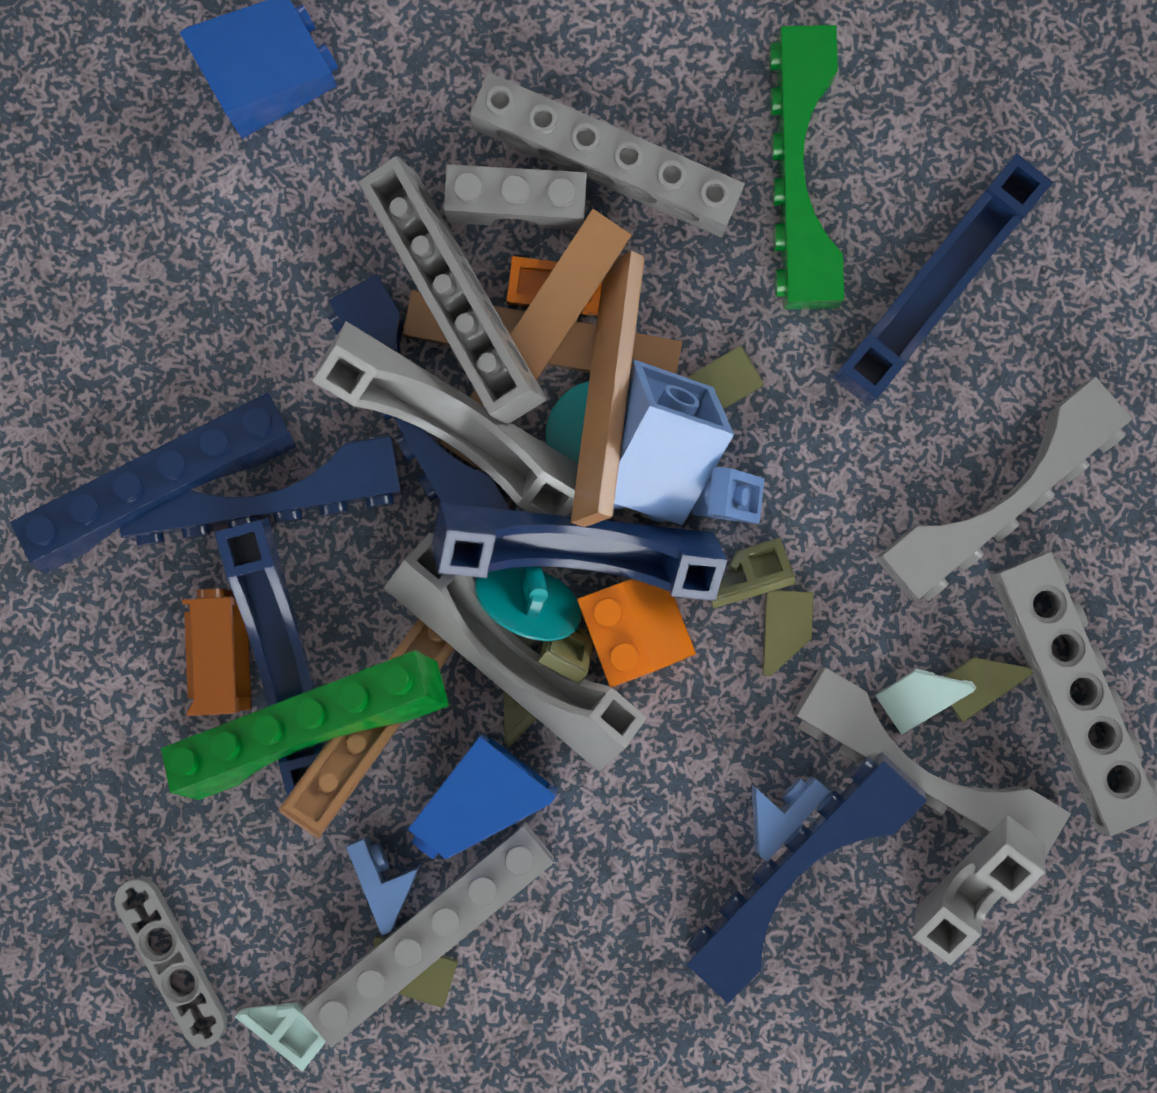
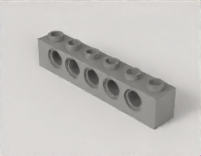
[470,72,745,238]
[358,156,547,425]
[990,552,1157,836]

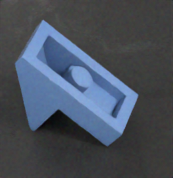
[692,467,765,524]
[752,776,830,862]
[346,835,421,935]

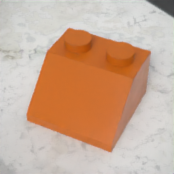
[577,579,696,687]

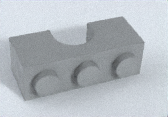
[444,164,587,230]
[913,815,1046,966]

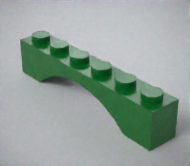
[768,25,844,309]
[161,650,449,800]

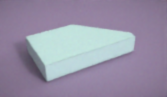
[876,669,976,735]
[235,1002,326,1072]

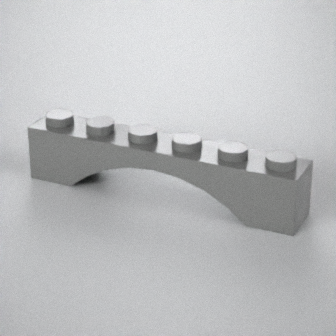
[312,321,578,516]
[875,377,1132,601]
[384,533,647,772]
[792,667,1071,858]
[301,821,554,1048]

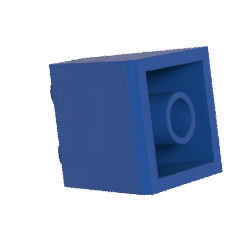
[179,0,338,139]
[408,732,557,859]

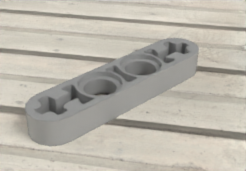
[114,877,228,1047]

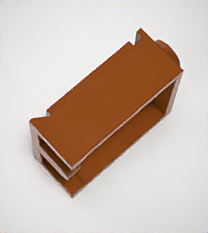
[182,589,252,716]

